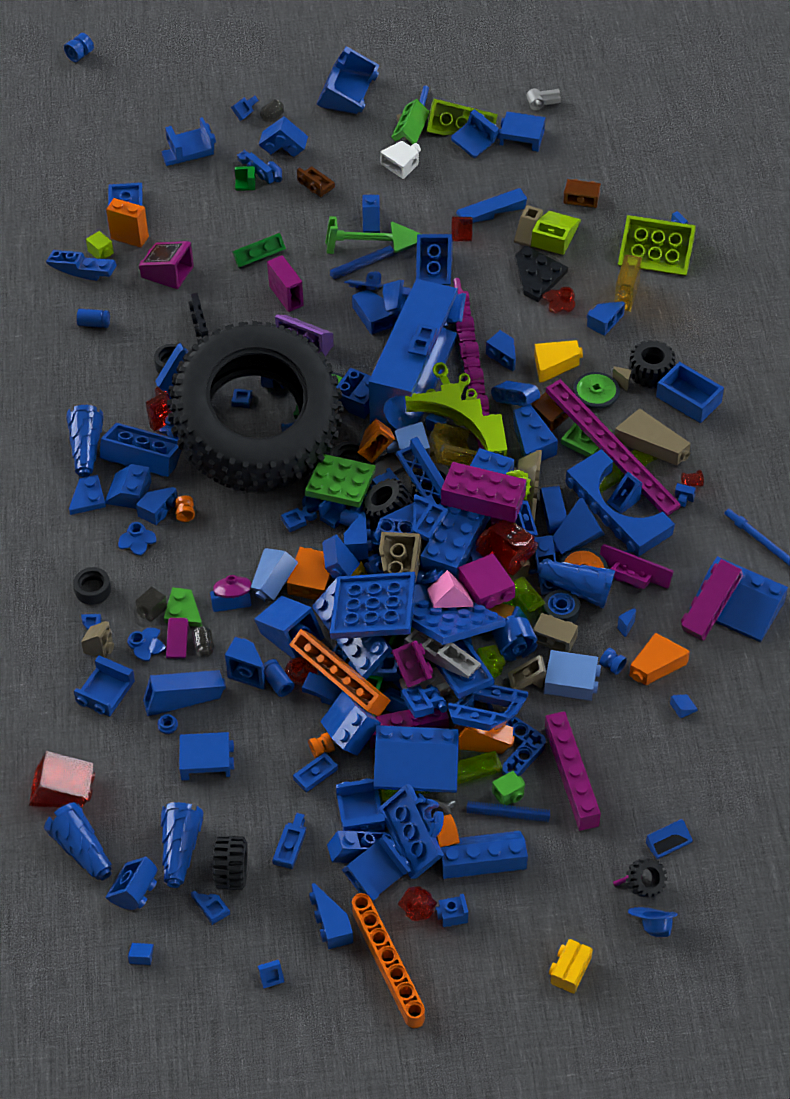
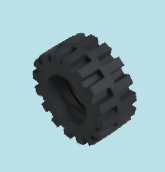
[626,858,668,897]

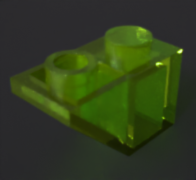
[509,576,545,613]

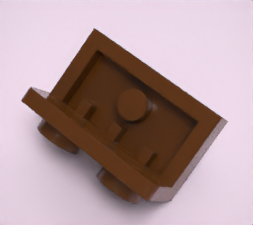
[297,166,335,197]

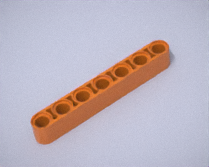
[352,893,425,1028]

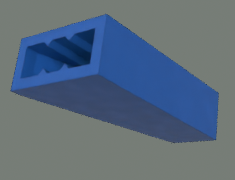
[143,670,226,716]

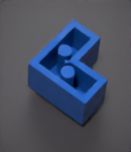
[259,116,308,157]

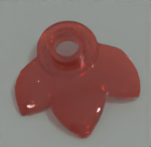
[542,287,576,313]

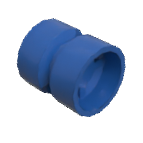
[64,33,94,62]

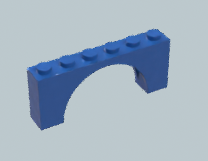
[565,449,675,557]

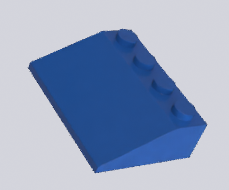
[689,556,788,642]
[373,725,459,793]

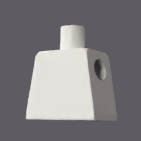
[380,141,421,179]

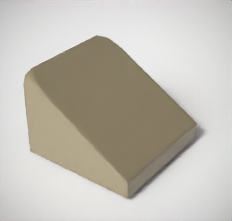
[613,366,632,391]

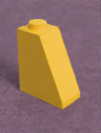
[534,340,583,383]

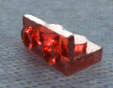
[145,387,172,431]

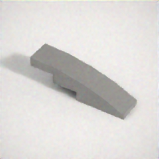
[404,629,481,678]

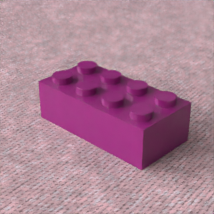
[441,462,527,523]

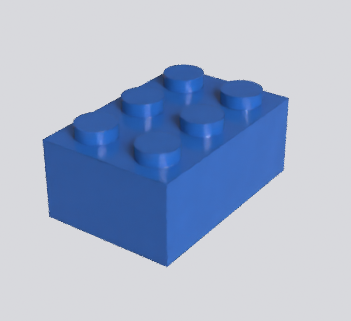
[656,362,724,423]

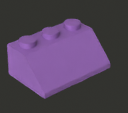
[275,315,334,356]

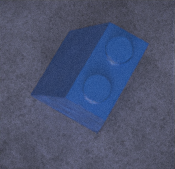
[254,596,325,661]

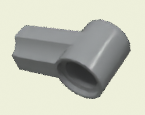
[526,88,561,110]

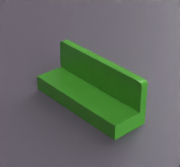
[391,99,430,144]

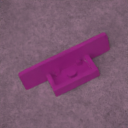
[600,544,674,589]

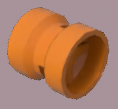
[175,495,195,522]
[308,732,335,758]

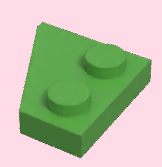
[164,587,202,627]

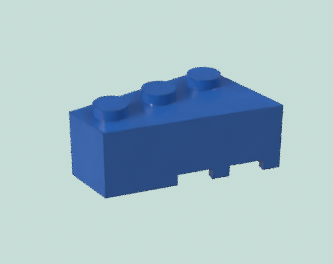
[513,404,558,461]

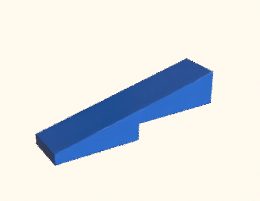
[456,188,527,224]

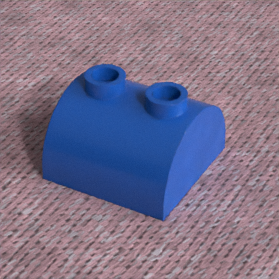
[105,856,158,910]

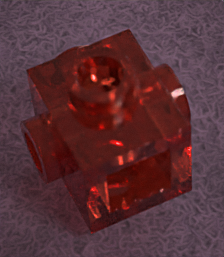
[398,886,437,921]

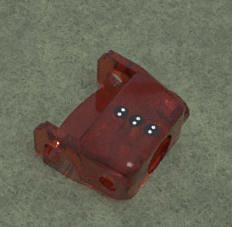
[476,520,538,576]

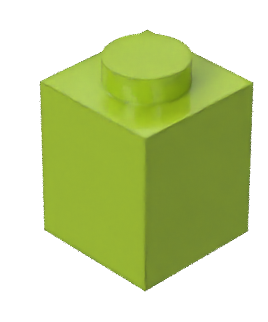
[86,231,114,259]

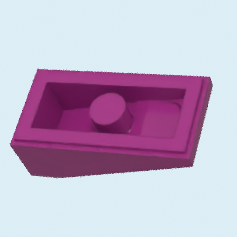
[166,618,189,658]

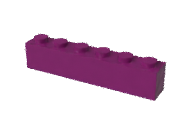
[545,711,601,831]

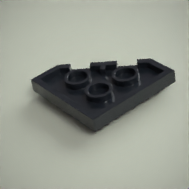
[515,245,568,302]

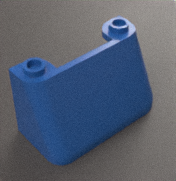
[316,46,379,114]

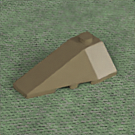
[514,450,542,521]
[379,532,424,583]

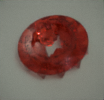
[285,657,317,685]

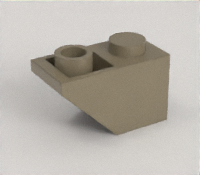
[514,205,543,247]
[81,621,114,658]

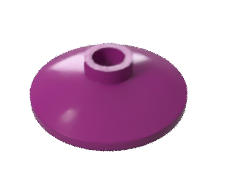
[213,575,252,598]

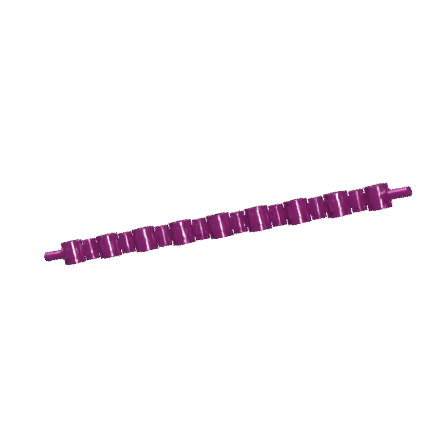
[453,278,507,541]

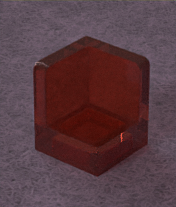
[452,216,473,241]

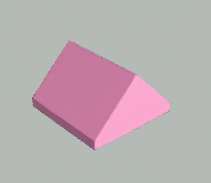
[427,570,473,608]

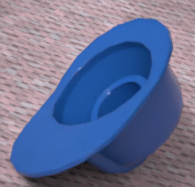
[628,907,678,937]

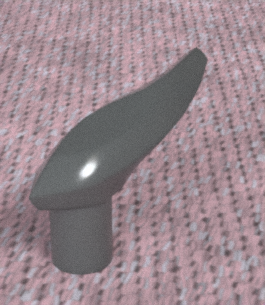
[423,795,457,814]

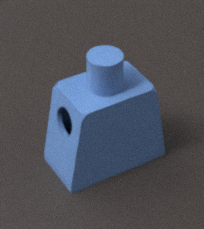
[386,422,430,461]

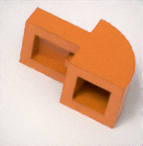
[436,814,460,847]

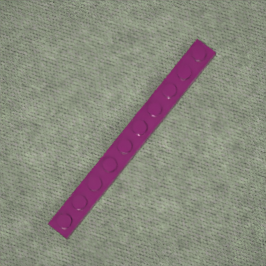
[545,379,681,516]

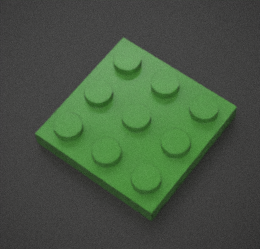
[305,454,376,508]

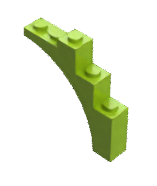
[405,383,507,457]

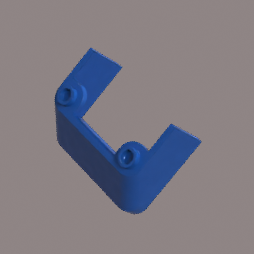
[382,280,466,327]

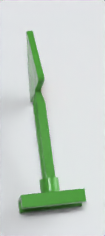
[325,216,421,254]

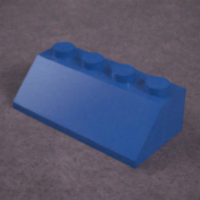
[100,423,182,477]
[440,831,528,879]

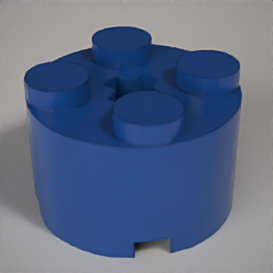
[491,615,538,661]

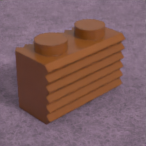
[564,179,601,208]

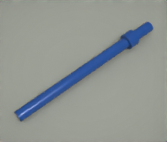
[724,509,790,566]

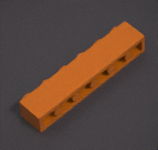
[289,629,391,716]

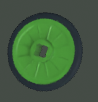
[573,372,620,409]

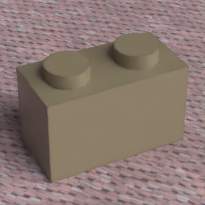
[533,613,578,653]

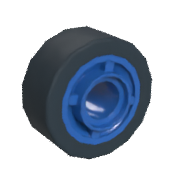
[542,589,580,624]

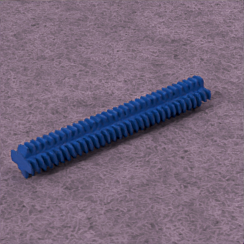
[330,245,394,279]
[466,801,550,822]

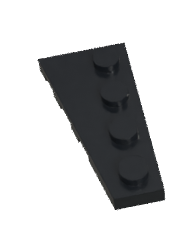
[188,293,209,343]

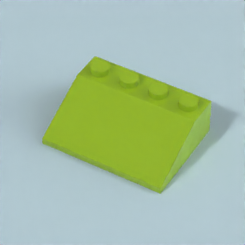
[618,215,696,276]

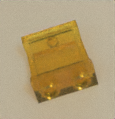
[429,422,477,466]

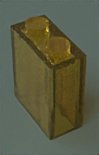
[615,254,642,311]

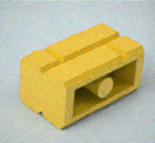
[549,939,593,993]

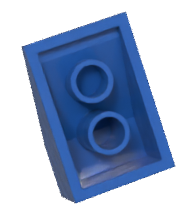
[416,234,453,285]
[320,691,381,756]

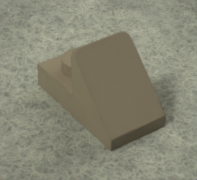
[508,655,546,690]

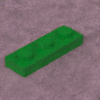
[232,233,286,268]

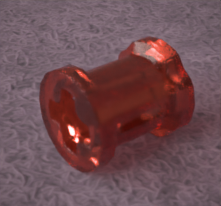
[681,470,704,487]

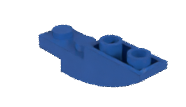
[46,250,117,281]

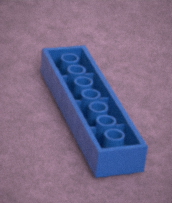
[420,448,514,580]

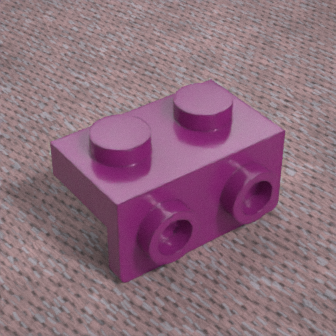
[391,640,433,688]

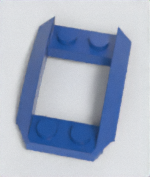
[448,685,528,731]

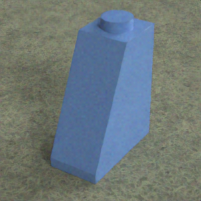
[251,548,298,601]

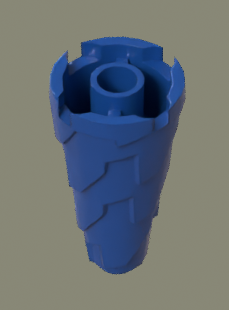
[66,405,104,477]
[537,560,615,608]
[44,802,112,881]
[161,802,204,888]

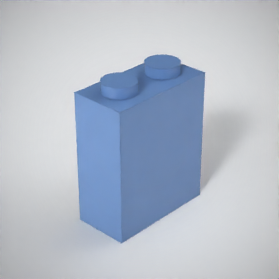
[544,650,601,701]

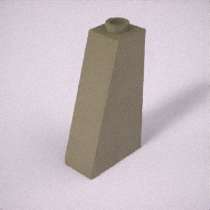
[615,408,691,465]

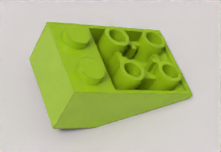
[531,211,581,255]

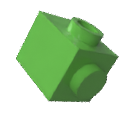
[492,771,525,807]

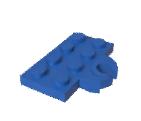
[379,784,444,879]

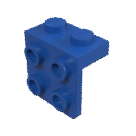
[451,109,499,158]

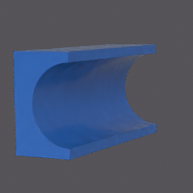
[369,279,458,435]

